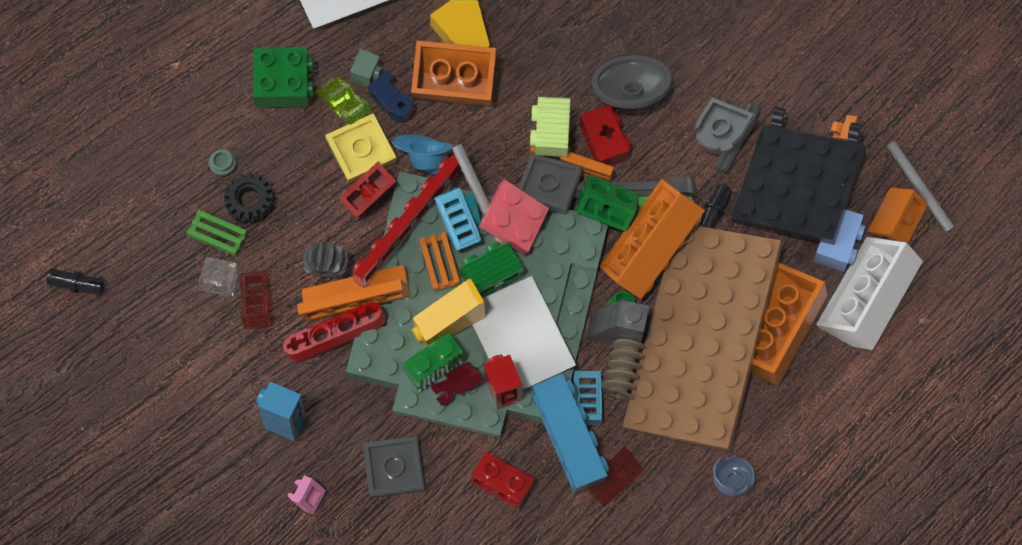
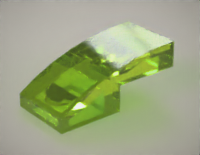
[315,76,372,125]

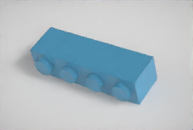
[530,374,609,493]

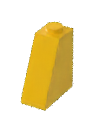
[430,0,490,47]
[411,278,485,347]

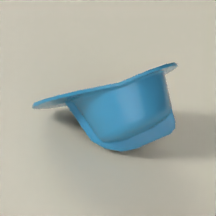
[393,134,453,174]

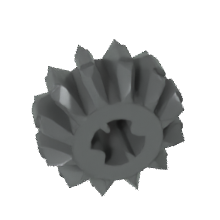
[303,243,349,278]

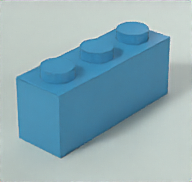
[256,382,306,441]

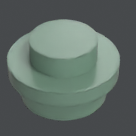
[209,150,236,176]

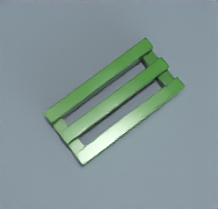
[186,210,248,257]

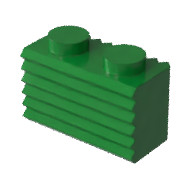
[459,241,524,298]
[403,332,463,392]

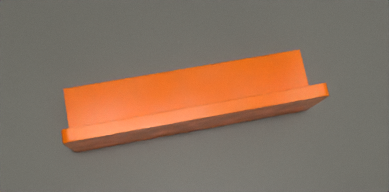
[297,265,410,321]

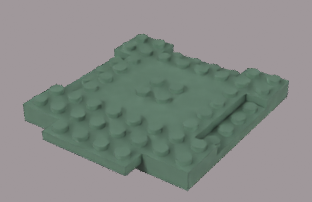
[346,172,608,438]

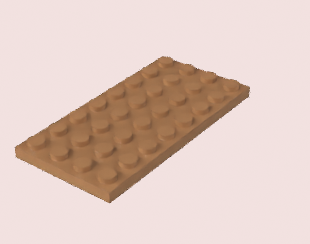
[623,226,783,451]

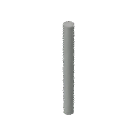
[887,141,955,233]
[452,144,504,244]

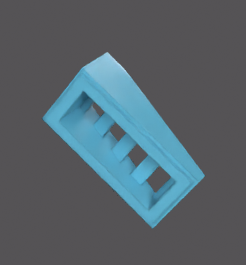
[434,188,481,250]
[573,371,602,425]

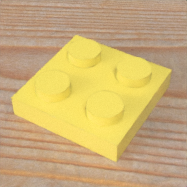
[325,113,397,183]

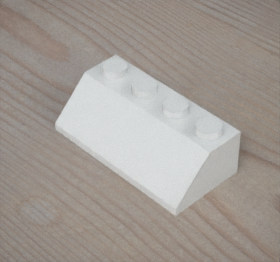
[816,237,923,350]

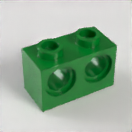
[576,174,638,232]

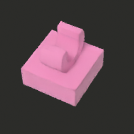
[288,476,326,515]

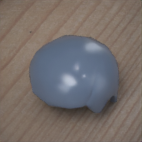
[713,455,756,497]

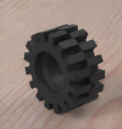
[224,172,274,225]

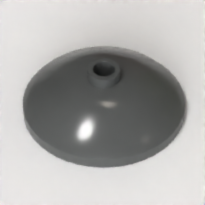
[592,55,672,109]

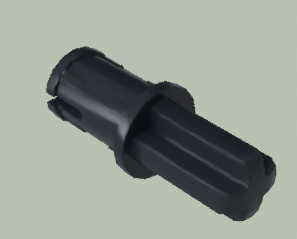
[697,184,732,229]

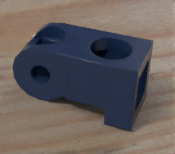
[367,70,413,123]

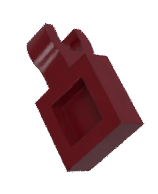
[431,361,482,406]

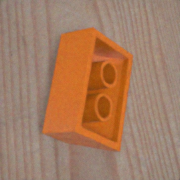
[411,41,496,106]

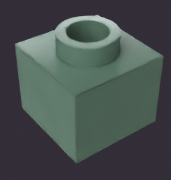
[350,49,383,88]

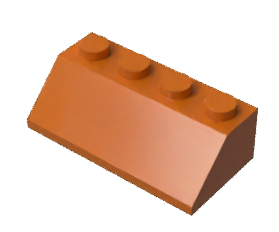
[599,179,705,299]
[750,263,828,386]

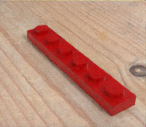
[353,154,462,288]

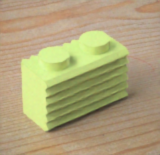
[530,97,570,157]

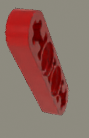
[283,302,386,362]

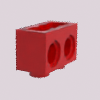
[472,452,534,510]

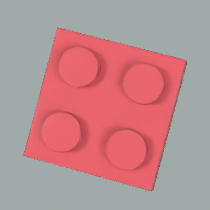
[479,180,549,255]

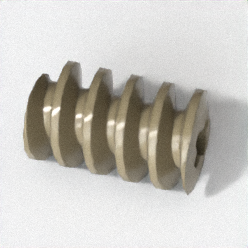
[601,339,647,401]

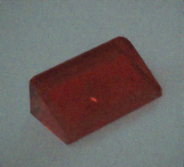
[586,447,643,507]

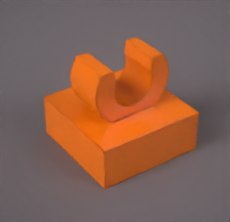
[830,115,862,141]

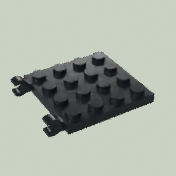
[731,107,866,245]

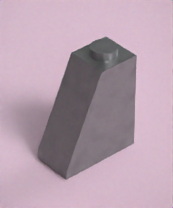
[586,300,649,351]

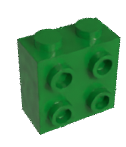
[253,47,313,108]

